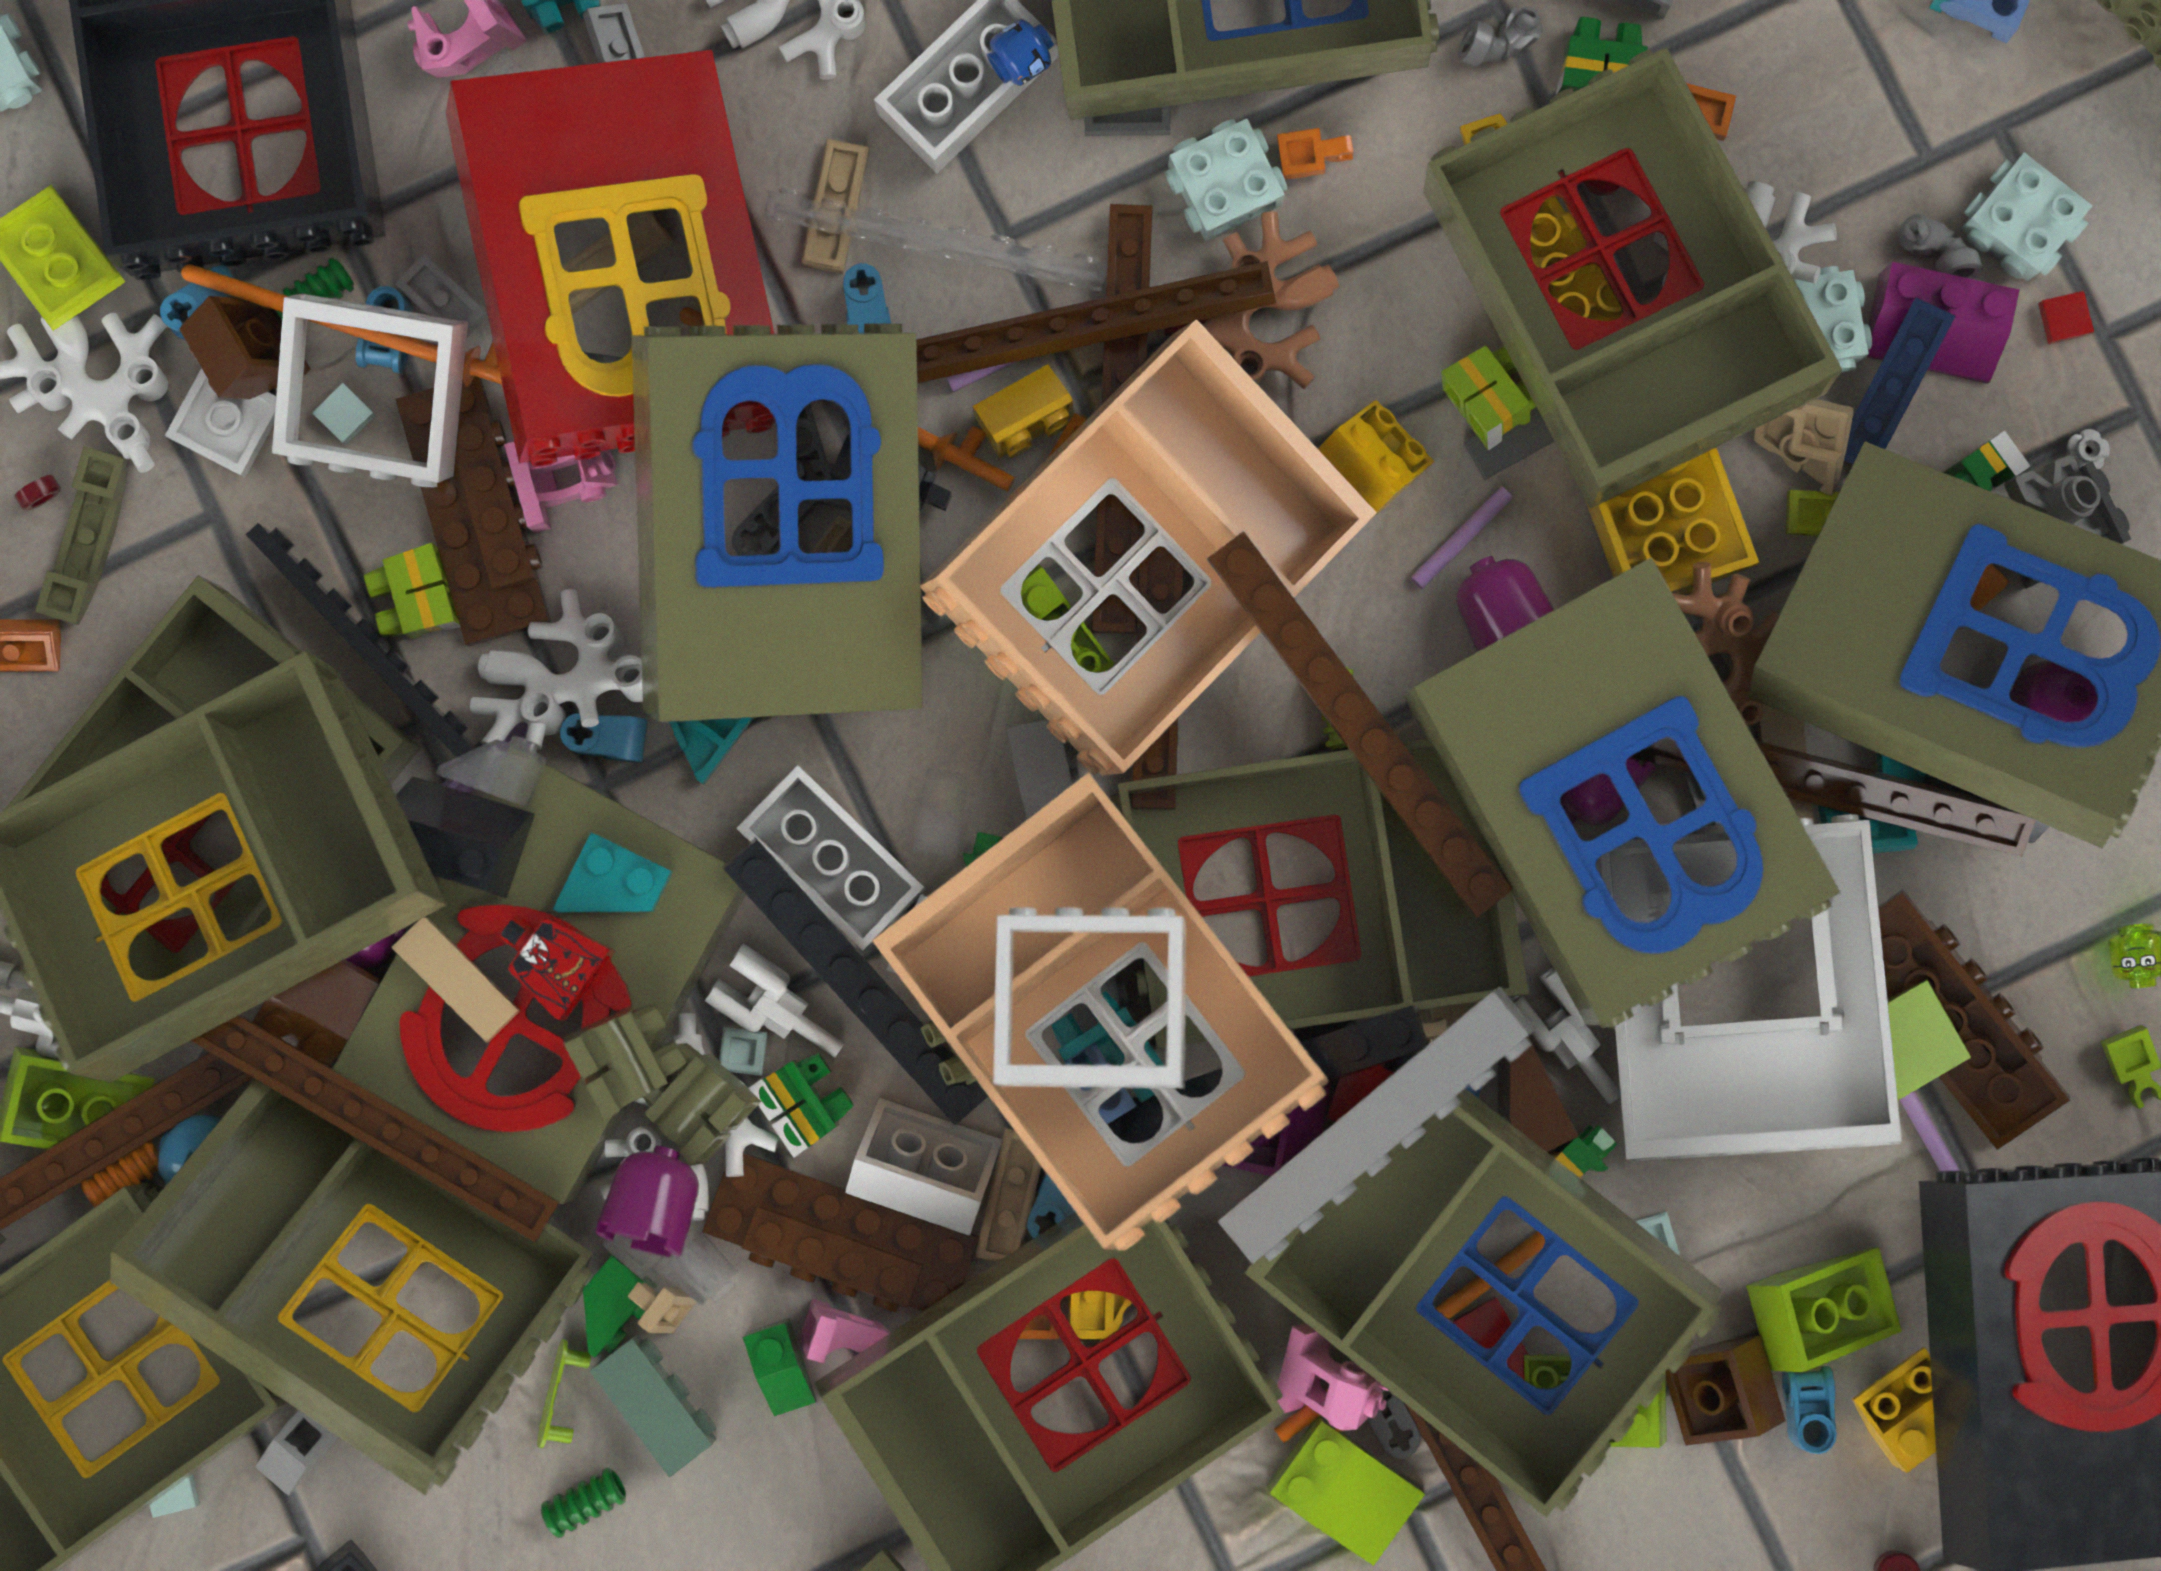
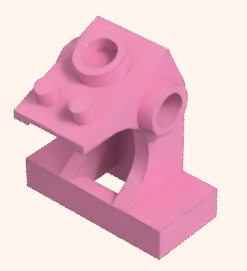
[407,0,527,78]
[504,442,618,533]
[798,1298,891,1363]
[1277,1323,1388,1430]

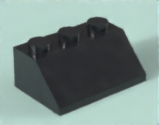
[396,777,535,899]

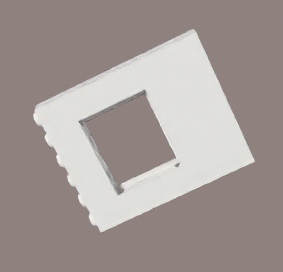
[1601,814,1902,1162]

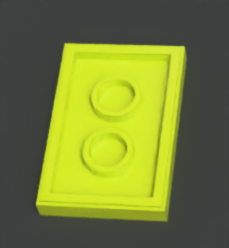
[0,185,125,331]

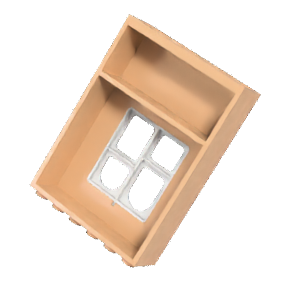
[920,319,1377,776]
[872,772,1328,1251]

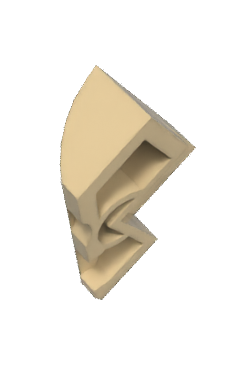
[1754,399,1854,496]

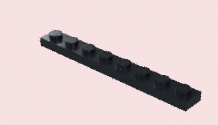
[245,523,499,787]
[722,837,988,1125]
[1107,1005,1429,1144]

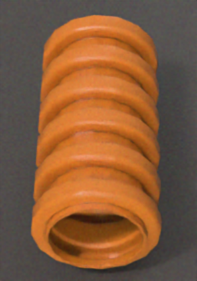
[80,1140,159,1208]

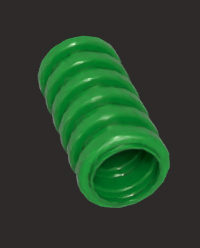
[276,257,355,319]
[541,1467,626,1538]

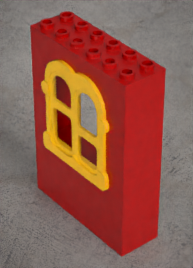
[445,50,776,467]

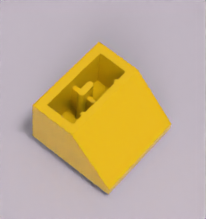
[972,364,1073,458]
[1318,400,1435,517]
[1852,1347,1936,1473]

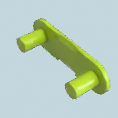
[537,1339,591,1448]

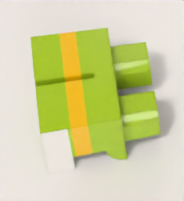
[1441,345,1536,450]
[364,543,460,639]

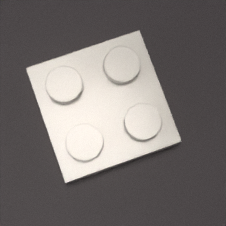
[165,368,276,478]

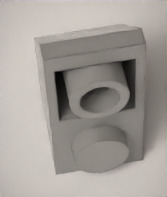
[256,1410,339,1496]

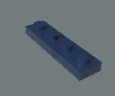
[1844,297,1956,464]

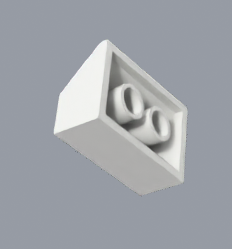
[845,1097,1002,1236]

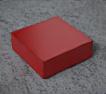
[2038,291,2095,345]

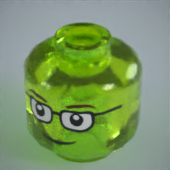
[2108,923,2161,989]

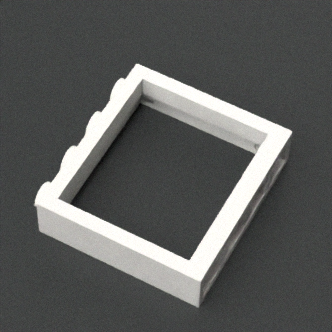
[272,293,468,487]
[994,907,1186,1088]

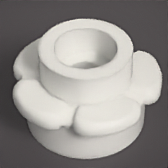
[2066,429,2110,469]

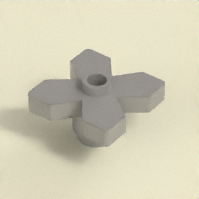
[2004,455,2109,536]

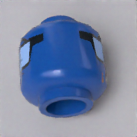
[987,19,1054,86]

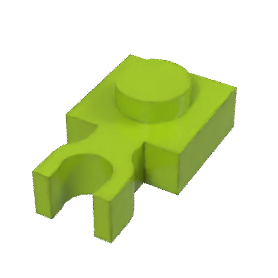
[2100,1025,2161,1109]

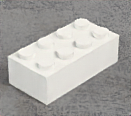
[874,0,1059,174]
[736,765,926,951]

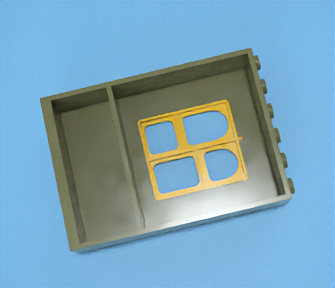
[0,651,447,1083]
[110,1079,593,1496]
[0,1182,290,1571]

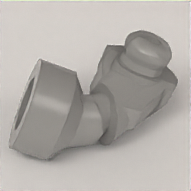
[1458,7,1543,67]
[1898,214,1983,279]

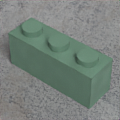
[590,1334,717,1478]

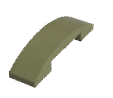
[35,446,128,625]

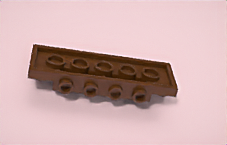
[396,376,551,647]
[1878,889,2070,1150]
[702,1152,980,1312]

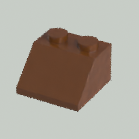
[179,296,311,399]
[252,959,382,1067]
[1665,1335,1786,1446]

